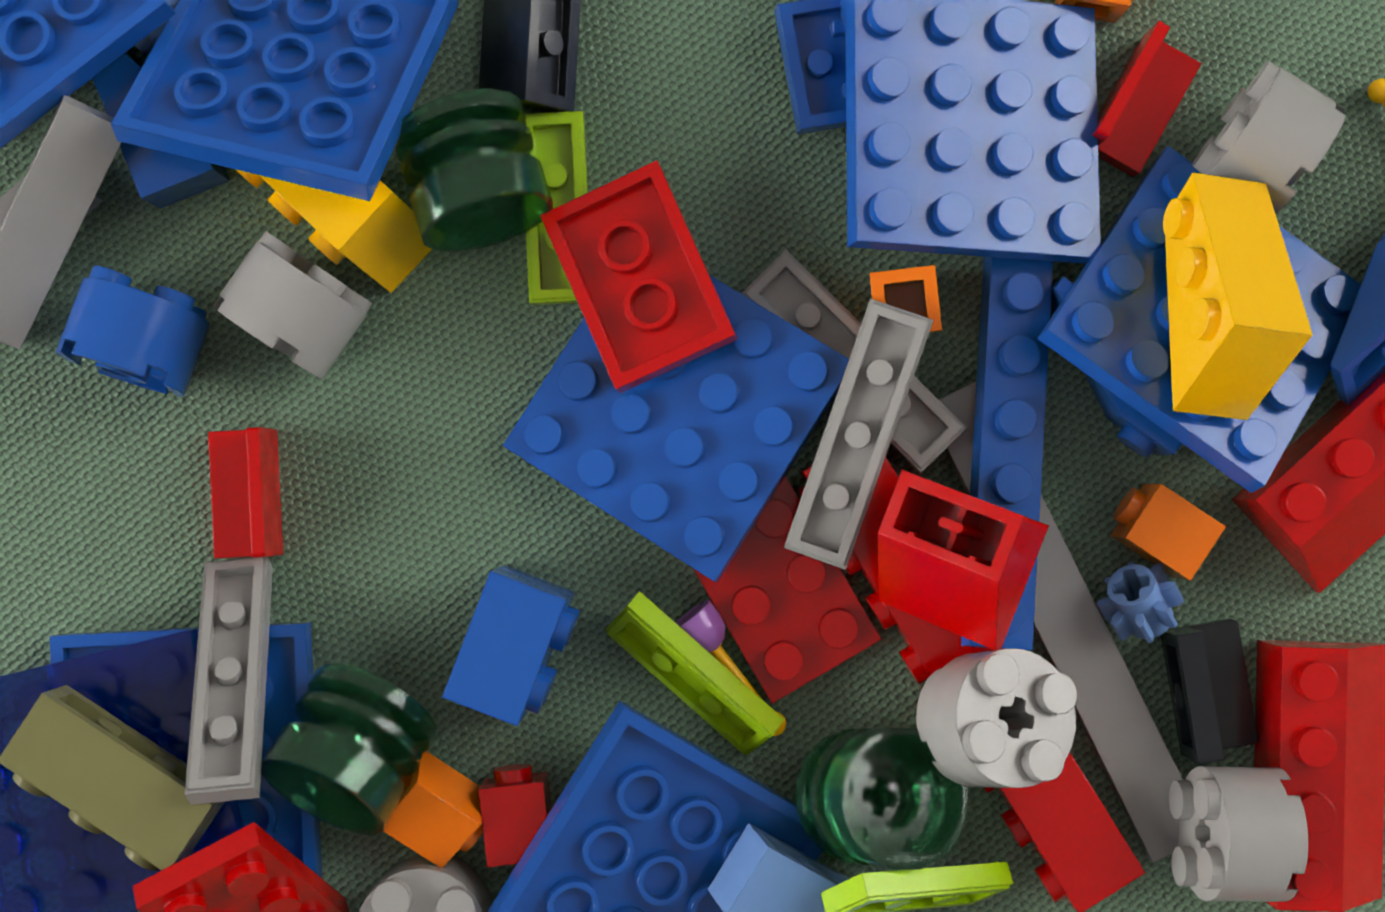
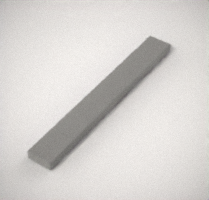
[938,381,1183,863]

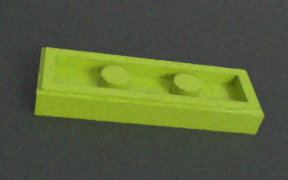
[520,111,588,305]
[605,591,785,756]
[821,862,1014,912]

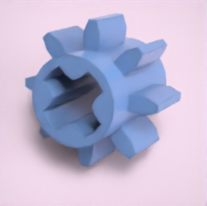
[1097,561,1184,643]

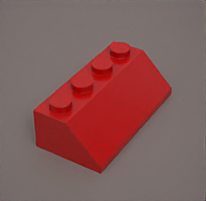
[1231,373,1385,593]
[1254,640,1385,912]

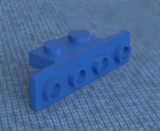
[774,0,846,135]

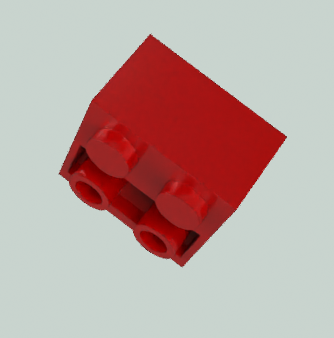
[878,470,1049,650]

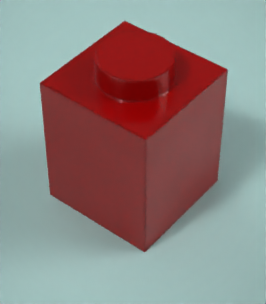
[478,764,552,867]

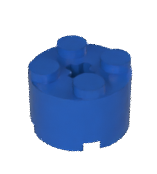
[55,266,210,397]

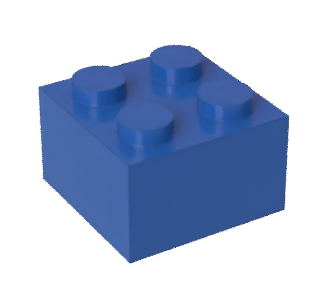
[442,565,580,726]

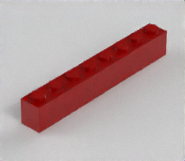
[797,457,1145,912]

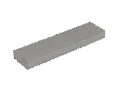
[0,95,121,350]
[741,250,967,474]
[784,299,933,570]
[184,557,273,805]

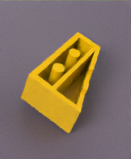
[235,169,442,293]
[1163,172,1313,420]

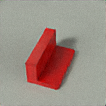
[1092,20,1202,178]
[208,427,283,559]

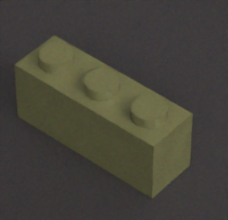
[0,685,225,871]

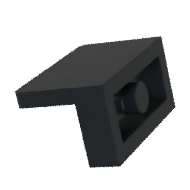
[478,0,581,113]
[1160,619,1258,764]

